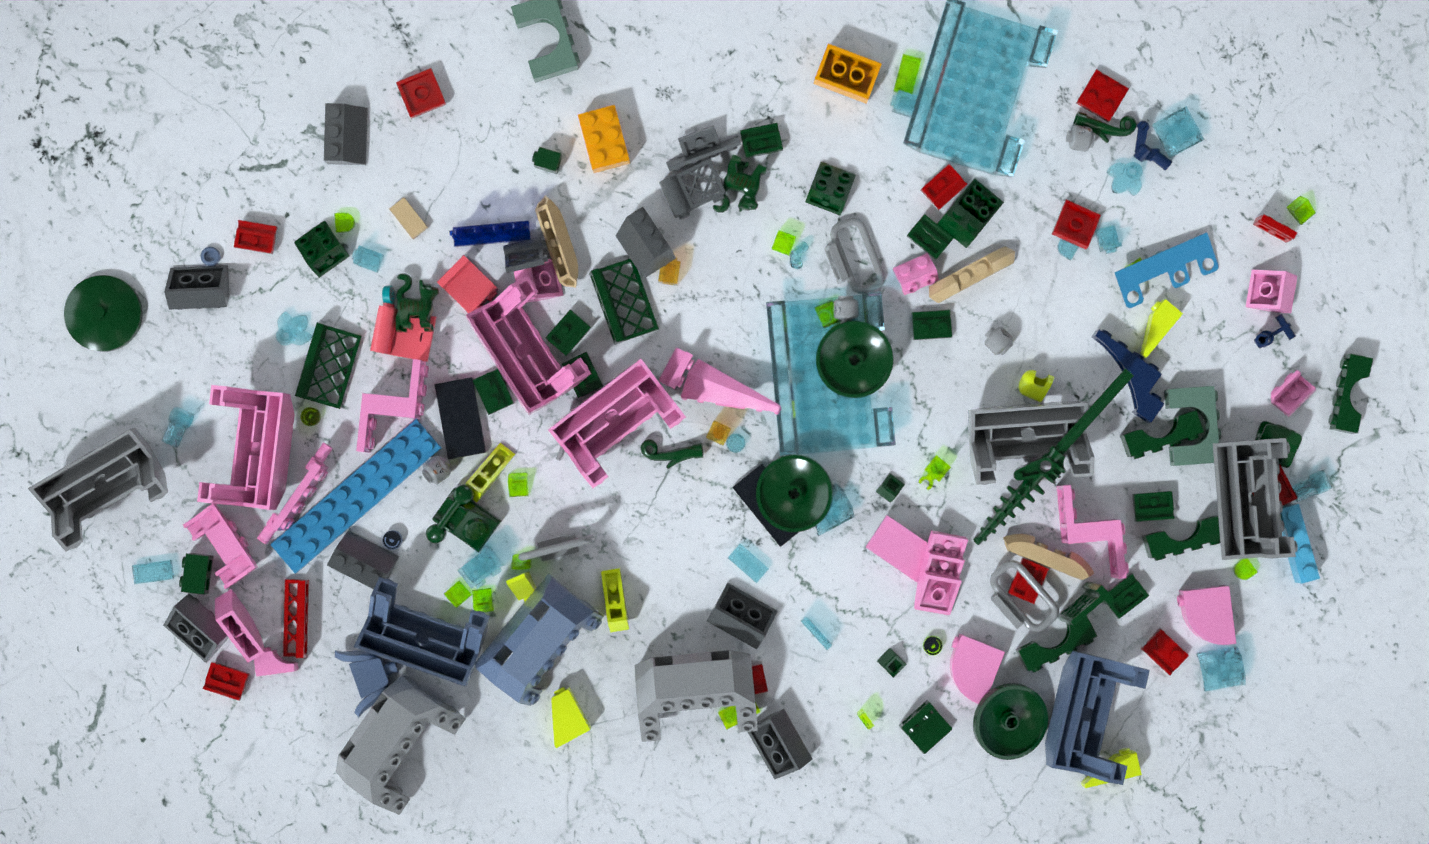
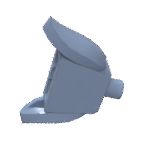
[335,650,398,718]

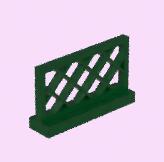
[589,259,659,345]
[295,322,362,409]
[1058,582,1115,626]

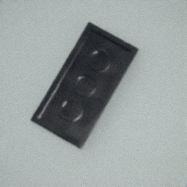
[434,377,487,460]
[732,464,799,547]

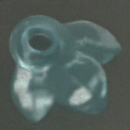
[1106,162,1143,196]
[276,311,312,346]

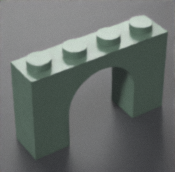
[511,0,580,83]
[1164,386,1221,466]

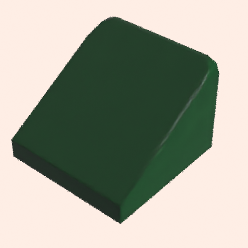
[876,473,905,503]
[877,648,907,678]

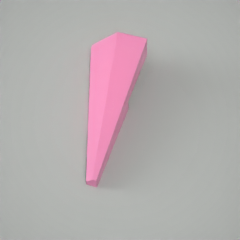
[681,359,782,414]

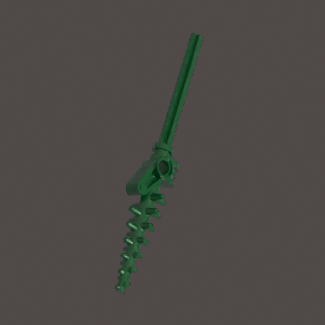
[973,368,1134,545]

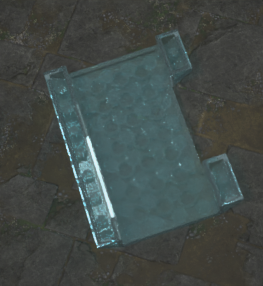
[903,0,1058,177]
[766,292,896,456]

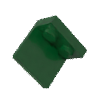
[805,162,856,216]
[294,221,350,278]
[899,700,952,754]

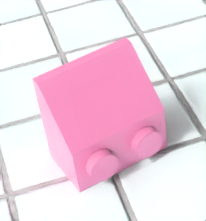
[514,259,564,303]
[1246,270,1297,313]

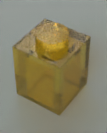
[658,258,681,286]
[706,420,731,446]

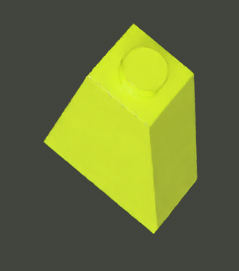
[551,686,591,748]

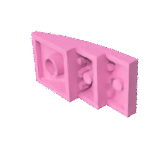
[865,515,927,583]
[914,530,968,615]

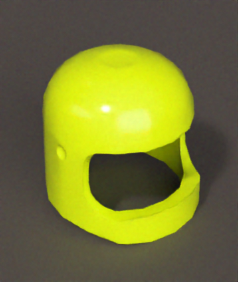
[1018,370,1054,403]

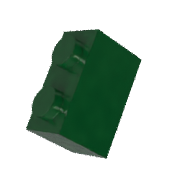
[179,553,213,595]

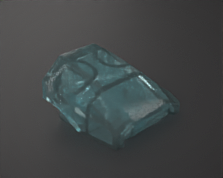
[1152,106,1205,158]
[815,483,855,536]
[1196,646,1246,691]

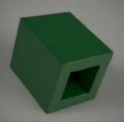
[532,147,563,174]

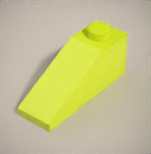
[1140,299,1183,359]
[465,443,515,503]
[601,568,629,633]
[506,571,536,602]
[1081,748,1142,788]

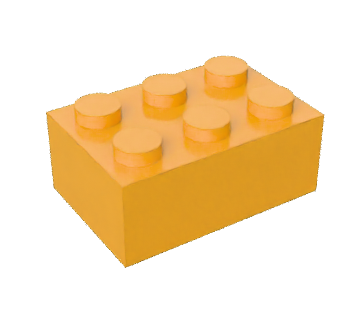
[813,44,882,104]
[578,105,630,173]

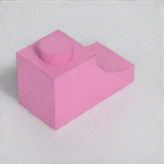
[254,647,299,677]

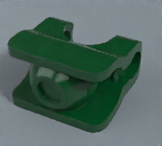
[1255,421,1302,468]

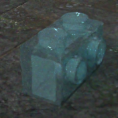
[457,547,504,589]

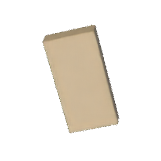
[389,198,428,240]

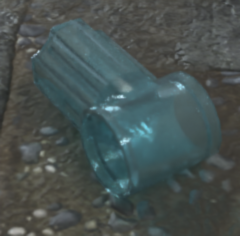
[162,406,194,447]
[1292,470,1332,502]

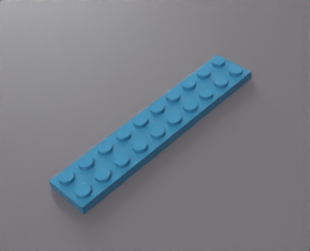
[270,419,442,574]

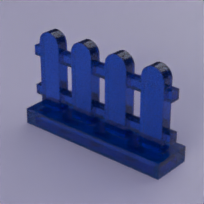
[449,221,531,247]

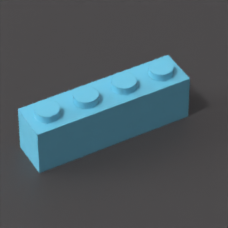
[1280,504,1320,584]

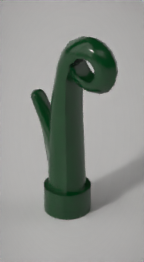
[1073,111,1137,143]
[641,439,704,469]

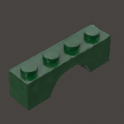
[1328,354,1373,434]
[1120,410,1204,459]
[1142,515,1220,561]
[1015,616,1097,673]

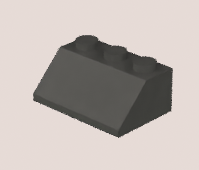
[324,103,368,165]
[615,207,676,279]
[164,265,229,310]
[327,530,399,589]
[707,583,777,649]
[163,593,228,663]
[748,709,813,780]

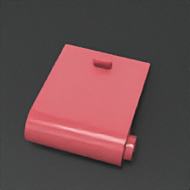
[370,303,437,362]

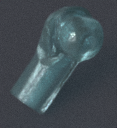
[790,241,809,269]

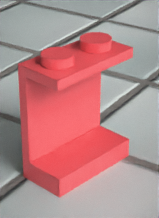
[437,255,498,313]

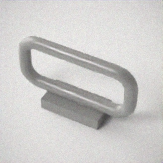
[824,218,885,294]
[518,533,595,561]
[990,560,1059,632]

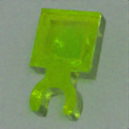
[918,455,951,490]

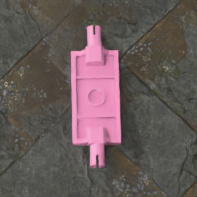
[257,442,333,544]

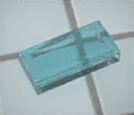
[728,544,769,583]
[132,560,174,584]
[800,616,832,650]

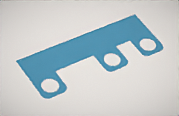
[1114,232,1219,308]

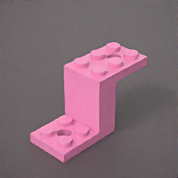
[356,359,429,453]
[1056,485,1129,579]

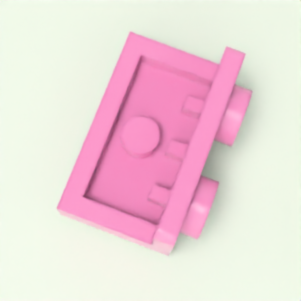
[893,253,939,295]
[659,348,694,390]
[1271,370,1316,417]

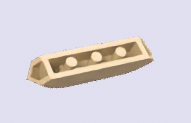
[535,196,578,288]
[929,246,1015,303]
[1003,534,1094,580]

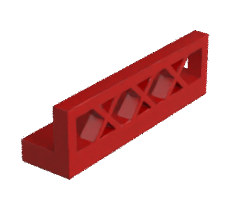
[283,579,309,658]

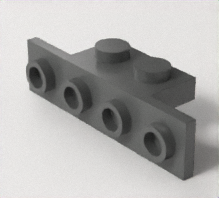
[666,125,741,171]

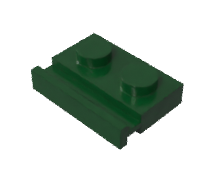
[740,123,783,158]
[907,214,954,260]
[545,309,591,357]
[911,310,952,340]
[562,352,603,398]
[473,369,514,415]
[1132,491,1175,522]
[1108,573,1149,619]

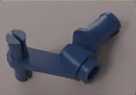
[1133,121,1172,171]
[1254,314,1296,349]

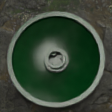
[64,275,143,352]
[816,320,893,398]
[756,455,833,532]
[973,683,1048,760]

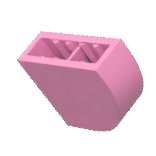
[1177,585,1236,645]
[215,589,265,663]
[950,634,1005,704]

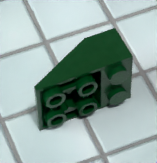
[937,178,1004,248]

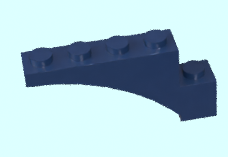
[1092,329,1164,423]

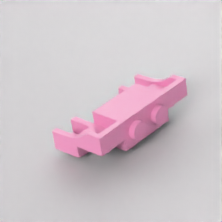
[183,504,258,589]

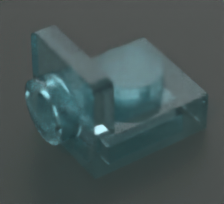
[1095,225,1122,254]
[352,245,384,273]

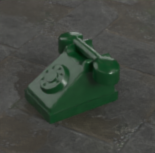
[426,484,501,553]

